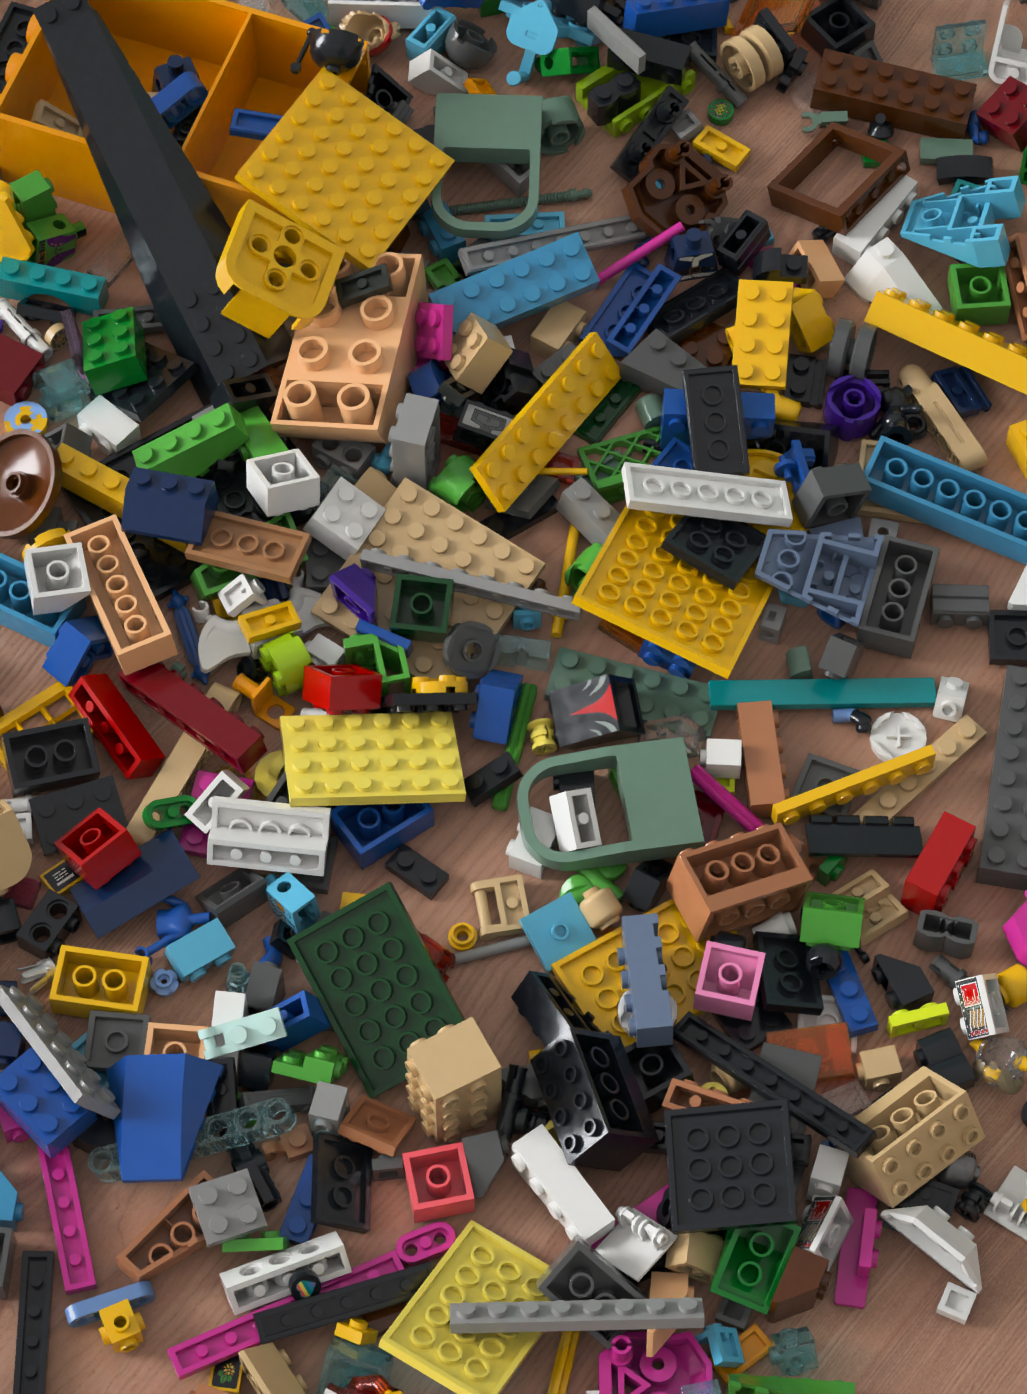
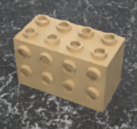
[404,1017,502,1145]

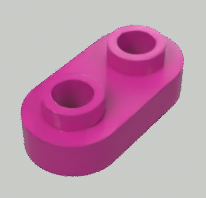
[396,1222,455,1266]

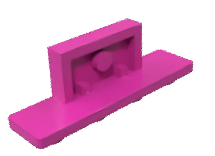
[834,1187,882,1309]

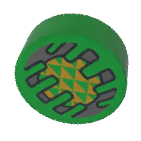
[708,99,734,126]

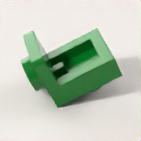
[816,856,848,887]

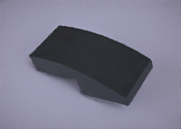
[936,155,993,185]

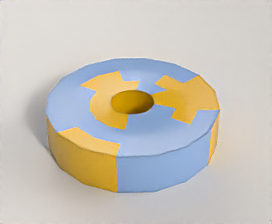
[4,401,49,435]

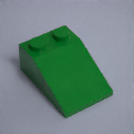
[709,1224,802,1315]

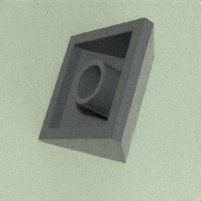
[195,868,268,929]

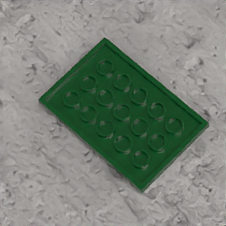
[287,882,465,1099]

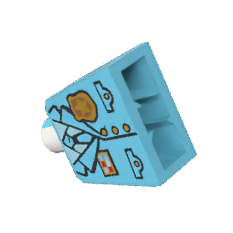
[265,873,320,936]

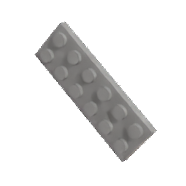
[0,984,121,1120]

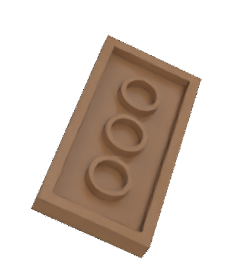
[185,511,312,584]

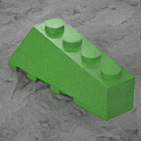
[132,403,250,478]
[727,1373,855,1394]

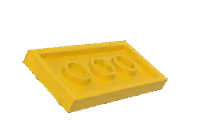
[732,279,794,390]

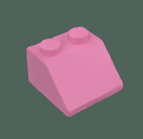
[693,941,766,1021]

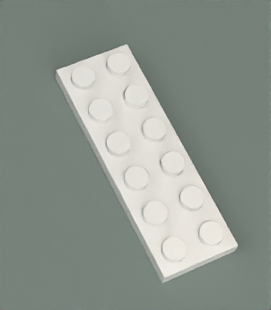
[621,462,793,527]

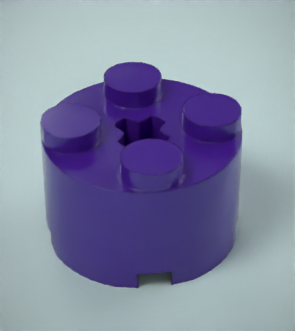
[823,375,881,441]

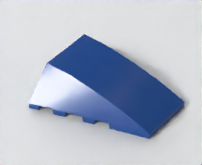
[106,1053,224,1183]

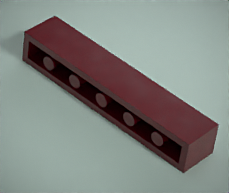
[118,661,268,775]

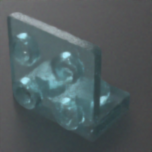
[930,20,988,80]

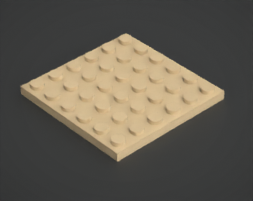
[311,477,546,681]

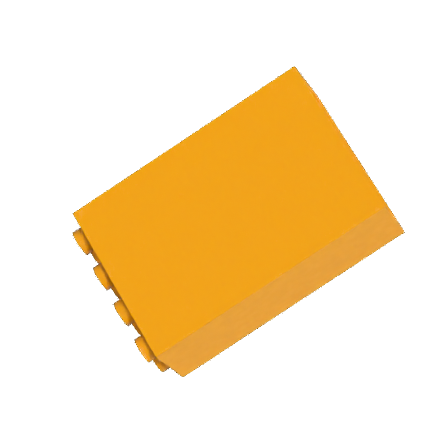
[0,0,370,265]

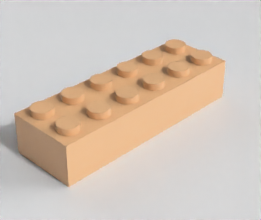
[63,514,178,676]

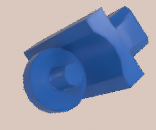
[773,440,816,496]

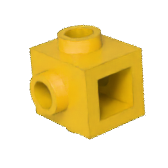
[99,1298,146,1353]

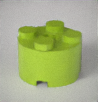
[259,630,313,697]

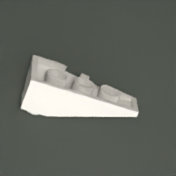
[844,237,944,311]

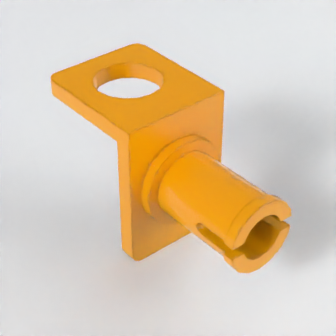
[232,673,295,730]

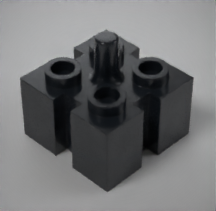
[477,348,539,417]

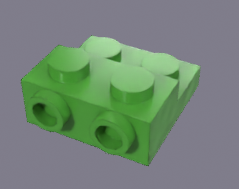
[271,1045,349,1084]

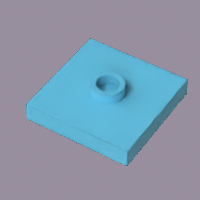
[518,892,597,972]

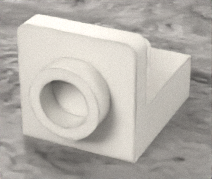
[217,573,268,618]

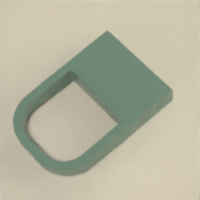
[431,93,543,239]
[516,737,704,871]

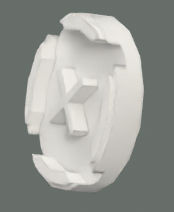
[869,712,927,762]

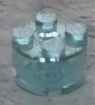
[33,358,90,423]

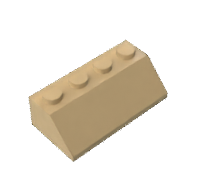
[238,1342,308,1394]

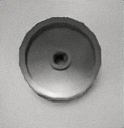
[826,318,878,380]

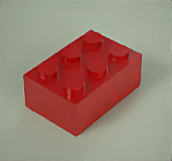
[900,811,977,915]

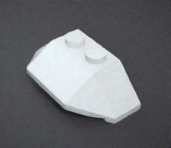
[880,1205,982,1295]

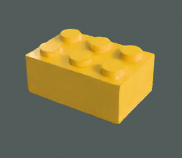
[49,945,152,1018]

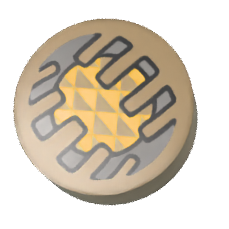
[44,323,72,350]

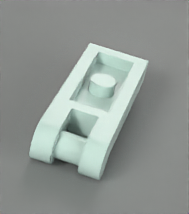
[197,1007,288,1060]

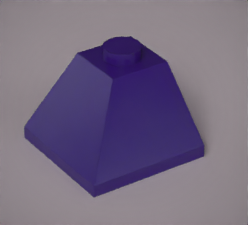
[329,563,378,626]

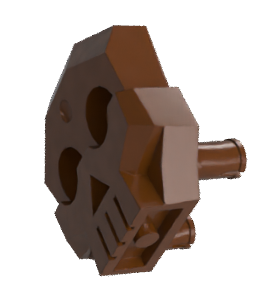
[621,139,733,246]

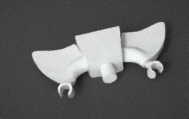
[192,570,329,673]

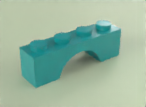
[0,256,109,316]

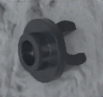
[237,656,268,682]

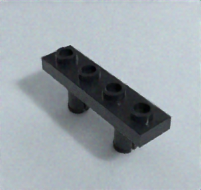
[610,85,689,183]

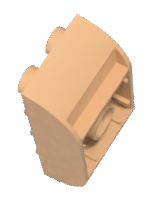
[270,252,426,443]

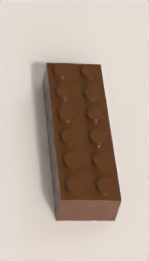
[810,49,977,139]

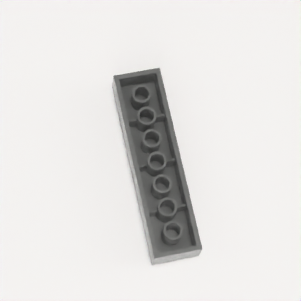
[975,665,1027,891]

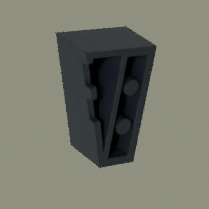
[511,971,613,1046]

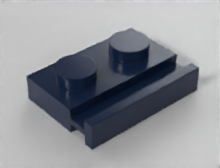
[930,366,992,418]

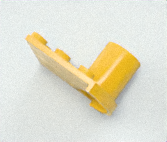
[0,180,35,263]

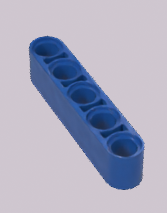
[151,71,208,130]

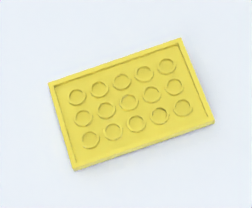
[279,712,466,807]
[378,1220,551,1394]

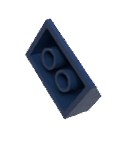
[121,467,219,546]

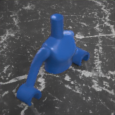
[135,895,212,965]

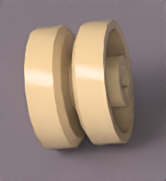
[720,25,784,92]

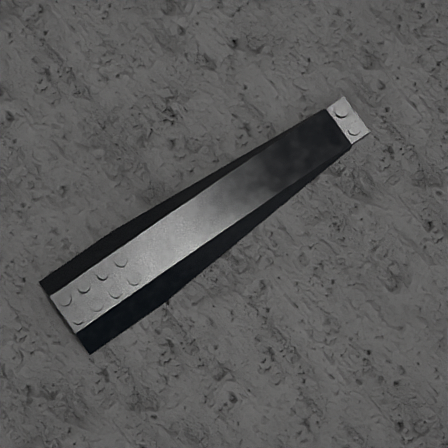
[32,0,292,406]

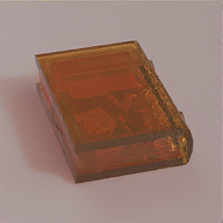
[765,1022,855,1083]

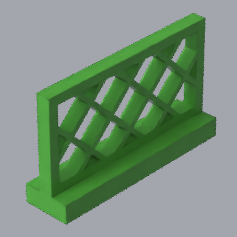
[577,425,661,504]

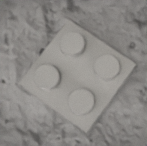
[188,1168,267,1248]

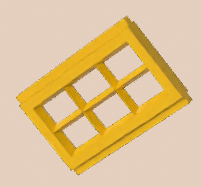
[0,681,95,772]

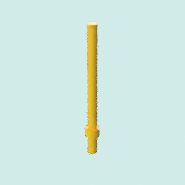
[551,523,580,638]

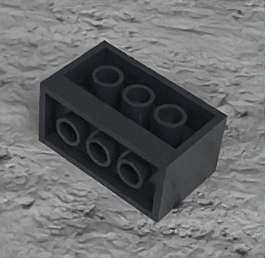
[530,1028,659,1172]

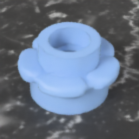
[149,969,179,997]

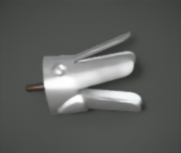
[16,957,56,996]

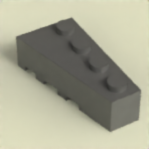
[619,329,707,397]

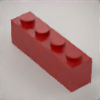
[68,673,166,780]

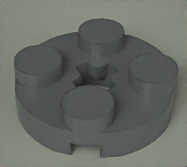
[443,621,500,679]

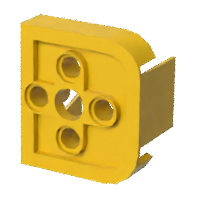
[215,199,346,339]

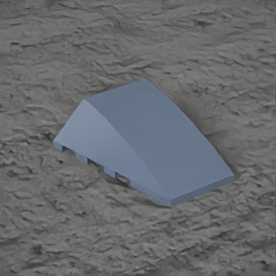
[754,529,884,628]

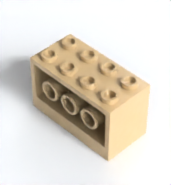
[835,1066,986,1208]

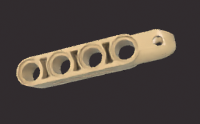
[898,364,987,472]

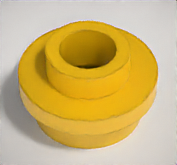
[448,922,477,951]

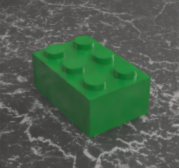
[82,306,147,396]

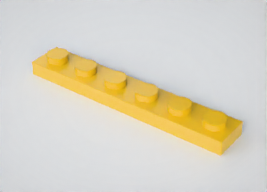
[771,744,936,825]

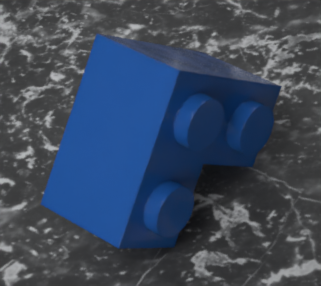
[42,615,114,687]
[469,669,524,745]

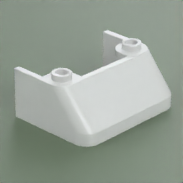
[988,0,1027,85]

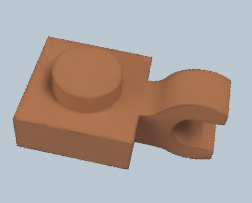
[261,1122,313,1163]

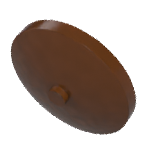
[0,429,62,539]

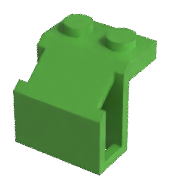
[343,633,411,696]

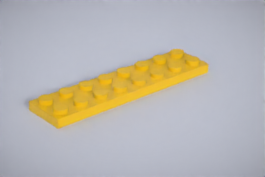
[470,332,622,513]

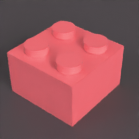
[402,1142,475,1223]

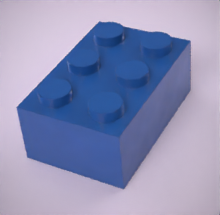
[330,803,434,870]
[0,1047,98,1159]

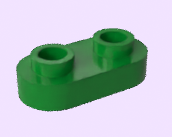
[142,795,196,831]

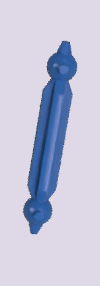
[167,590,213,685]

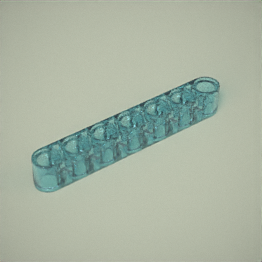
[88,1098,297,1183]

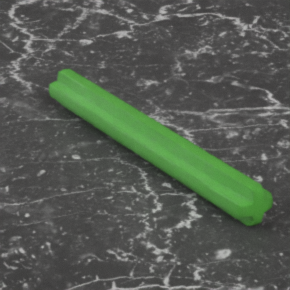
[492,683,537,811]

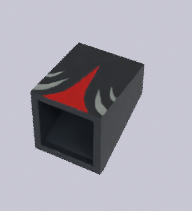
[549,674,646,750]

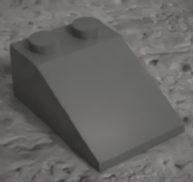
[749,1042,823,1134]

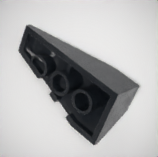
[746,420,840,470]

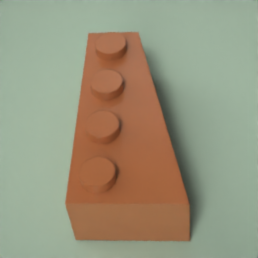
[117,1170,214,1283]

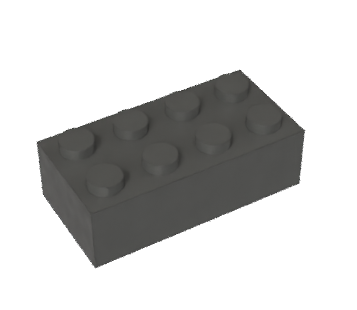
[857,535,940,659]

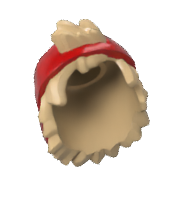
[339,10,401,57]

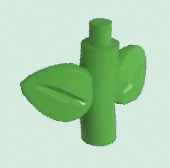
[559,864,627,906]

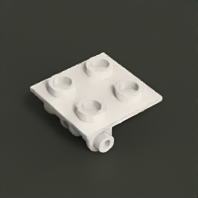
[983,1165,1027,1241]
[595,1206,678,1282]

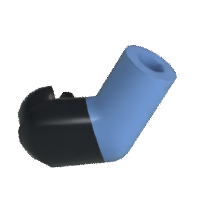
[832,708,872,733]

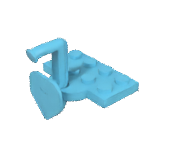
[498,0,602,86]

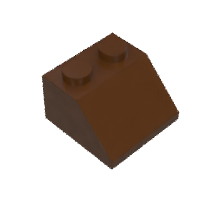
[767,1246,832,1323]

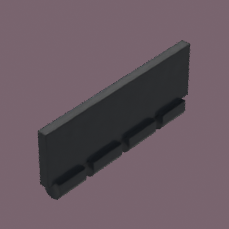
[805,814,923,858]

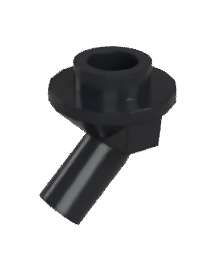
[868,113,894,140]

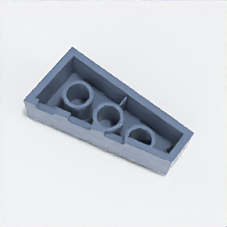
[617,913,673,1048]

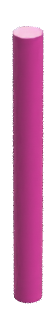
[597,222,686,286]

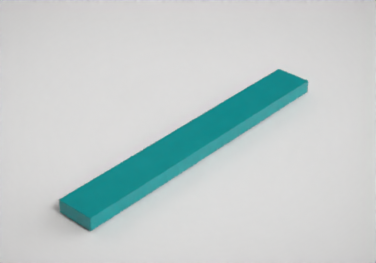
[708,678,936,710]

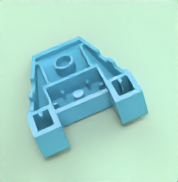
[900,175,1026,268]

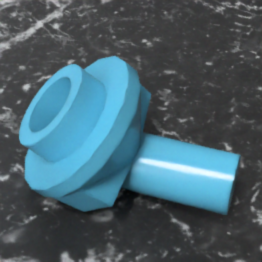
[371,443,392,474]

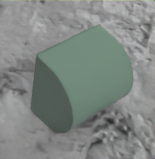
[635,394,663,430]
[786,645,813,679]

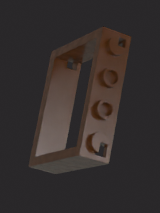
[767,122,910,236]

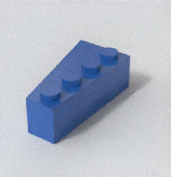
[623,0,730,37]
[660,388,775,449]

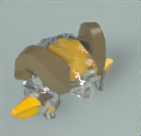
[969,1037,1027,1095]

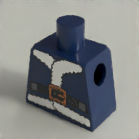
[664,228,718,282]

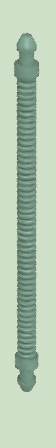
[411,188,592,221]

